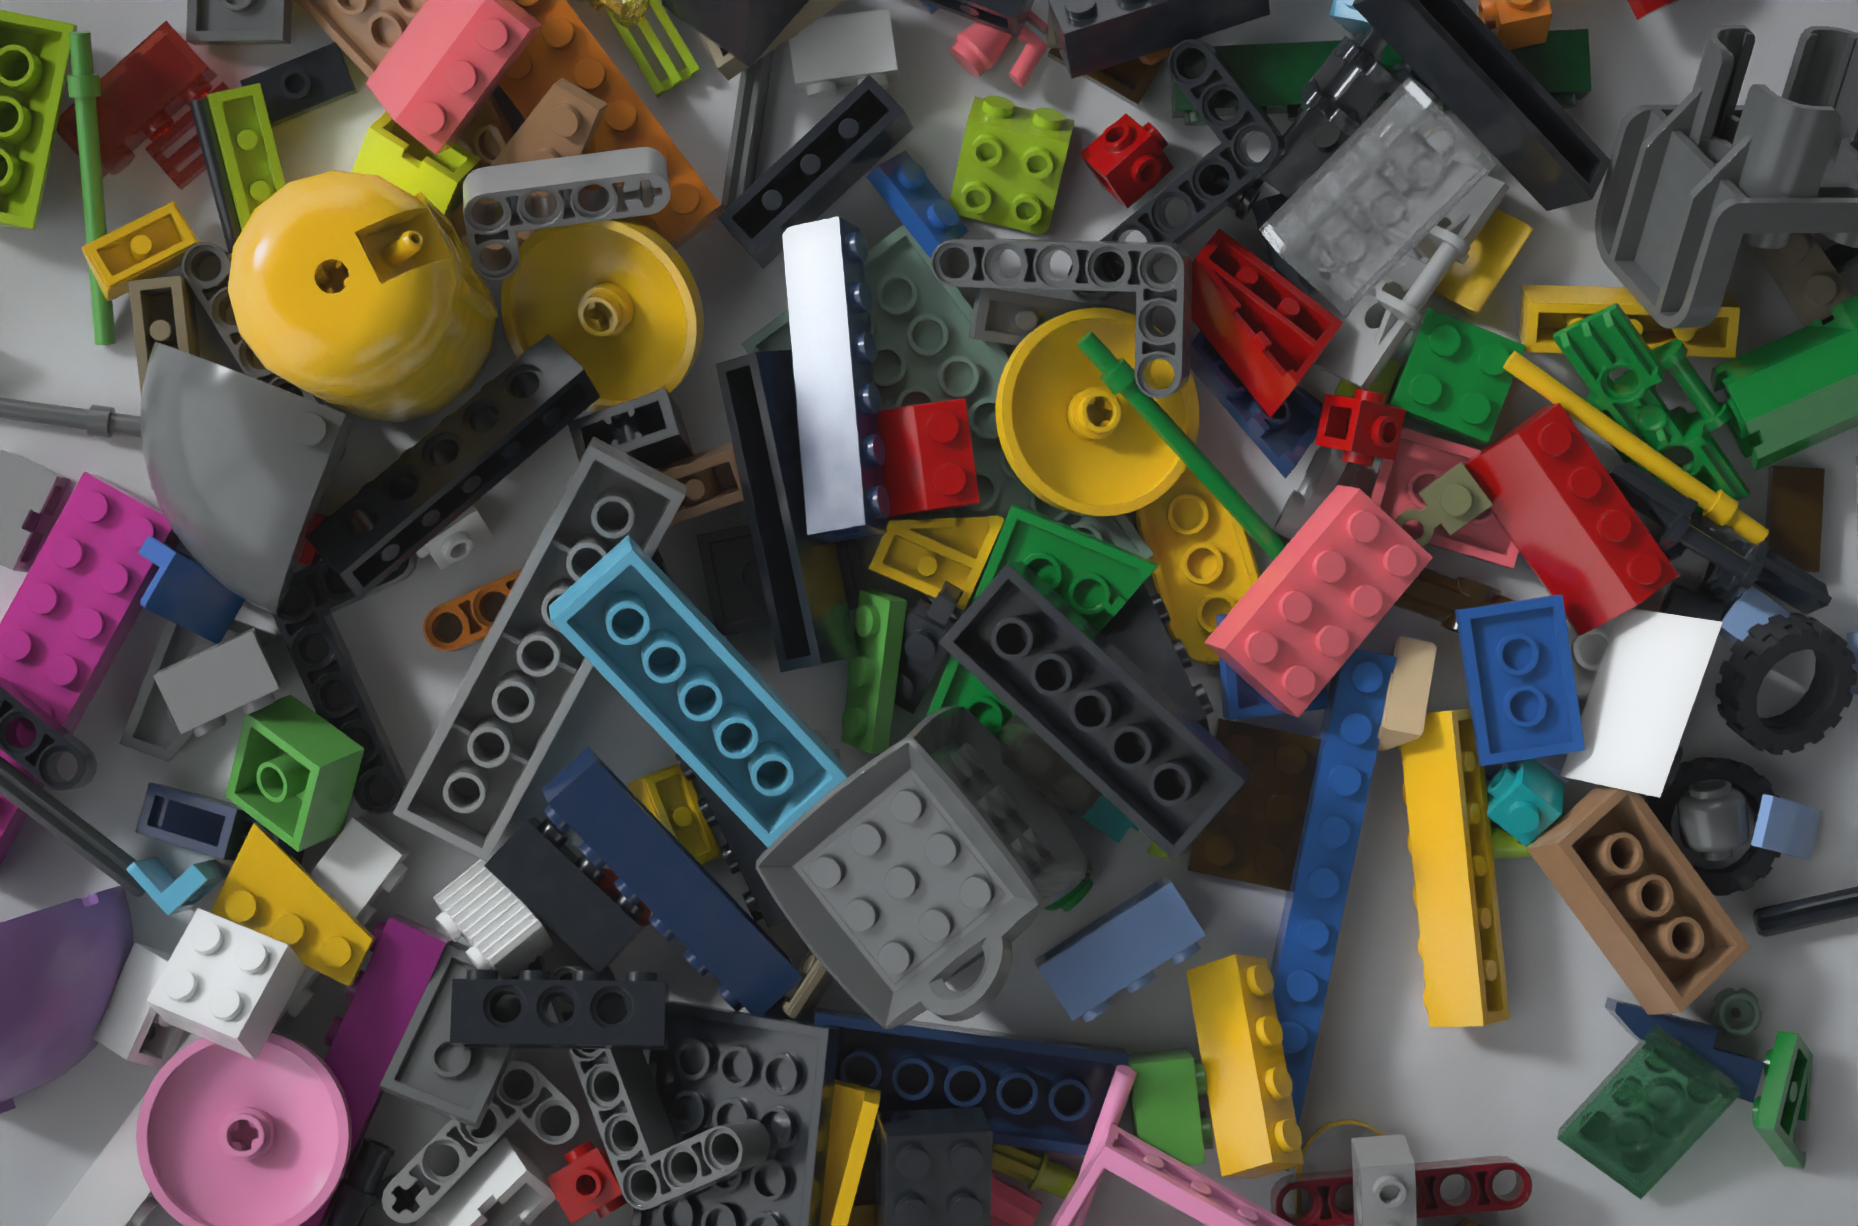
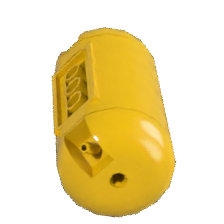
[228,170,498,423]

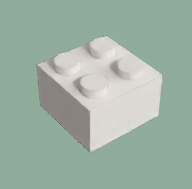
[146,908,306,1060]

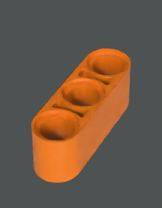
[423,569,522,652]

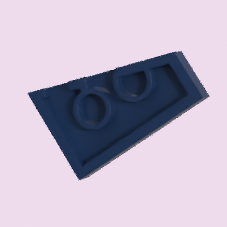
[1190,331,1323,479]

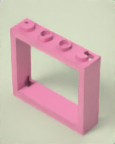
[1049,1123,1294,1226]

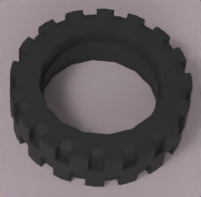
[1715,613,1857,755]
[1645,757,1781,896]

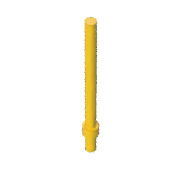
[1503,351,1769,545]

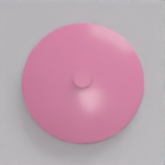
[136,1031,352,1226]

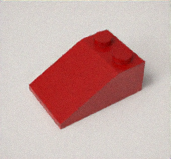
[877,398,980,519]

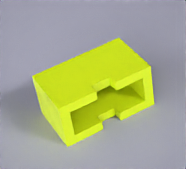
[351,111,481,218]

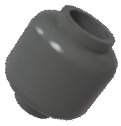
[1677,779,1750,861]

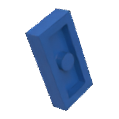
[866,150,969,258]

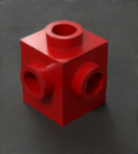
[1079,113,1174,209]
[1315,389,1406,467]
[545,1139,627,1224]

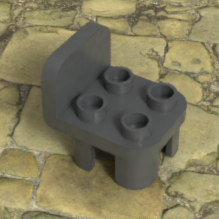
[1595,25,1858,329]

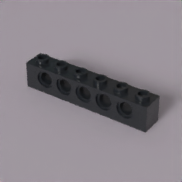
[305,334,600,600]

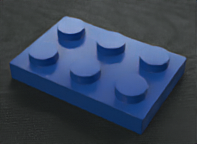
[1455,594,1585,766]

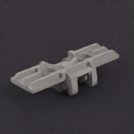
[1314,163,1509,390]

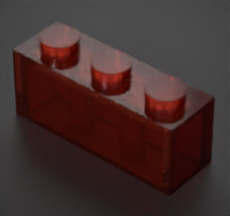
[56,21,218,178]

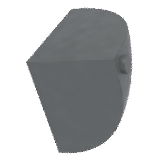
[140,342,354,615]

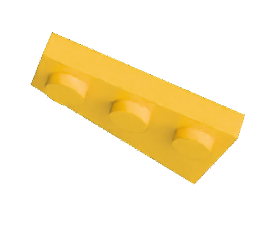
[210,822,375,987]

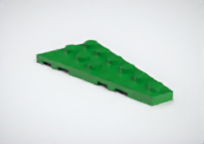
[926,504,1159,744]

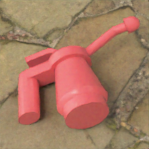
[949,10,1048,88]

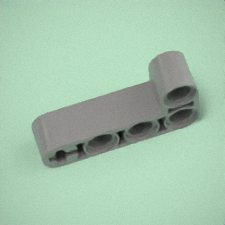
[463,147,671,280]
[382,1060,580,1224]

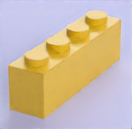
[1518,284,1740,358]
[1186,954,1304,1179]

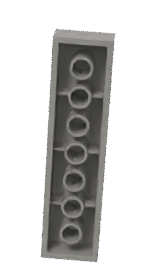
[393,436,687,862]

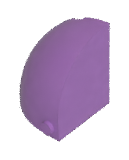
[0,886,134,1114]

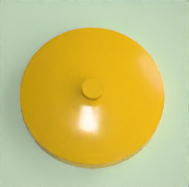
[501,217,704,413]
[995,307,1199,518]

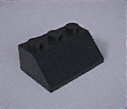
[662,0,809,68]

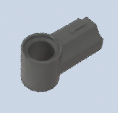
[1273,446,1360,540]

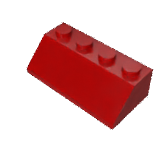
[1464,403,1679,636]

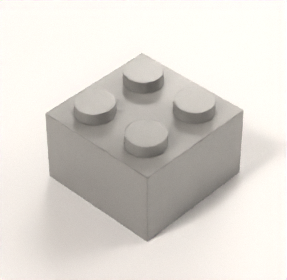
[153,627,281,737]

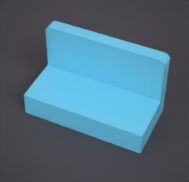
[126,857,228,916]

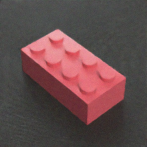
[1204,485,1433,718]

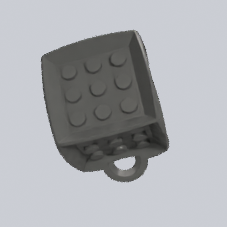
[756,706,1088,1029]

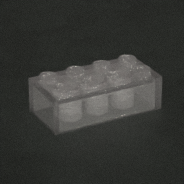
[1259,78,1497,316]

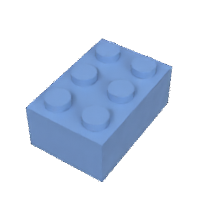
[1035,876,1206,1022]

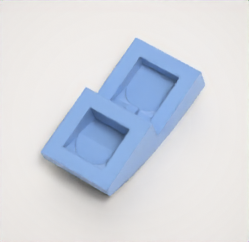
[1751,794,1822,861]

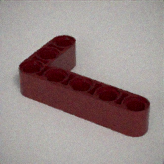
[1270,1156,1532,1226]

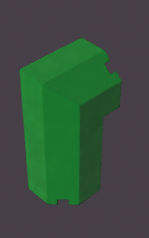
[1710,295,1858,471]

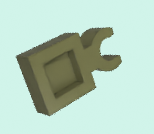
[1395,461,1493,547]

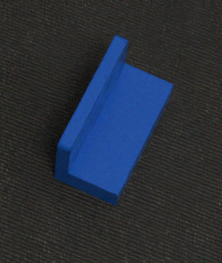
[138,535,245,644]

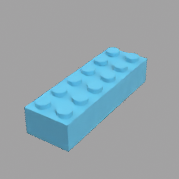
[549,535,848,848]

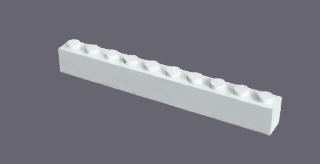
[47,816,410,1226]

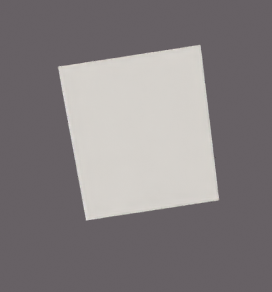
[1560,608,1723,798]

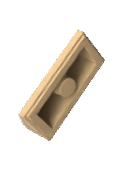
[1377,636,1437,751]

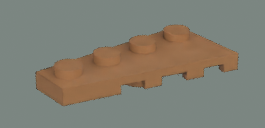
[449,78,607,249]

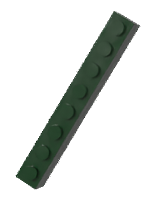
[1170,29,1592,126]

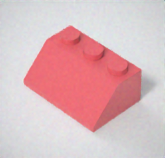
[366,0,543,155]

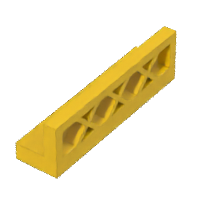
[820,1079,881,1226]

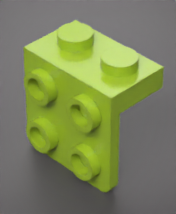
[949,95,1075,235]

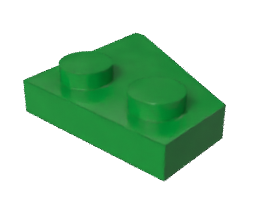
[1752,1031,1813,1169]

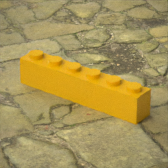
[1398,708,1510,1027]

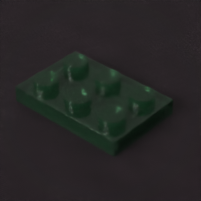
[1557,1024,1740,1200]

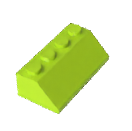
[0,10,77,230]

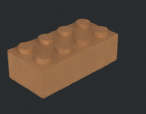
[1527,785,1751,1015]

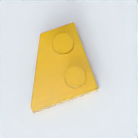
[869,516,1005,611]

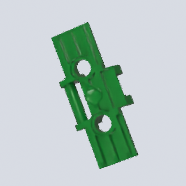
[1553,303,1750,517]

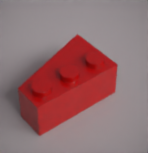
[1191,228,1343,418]

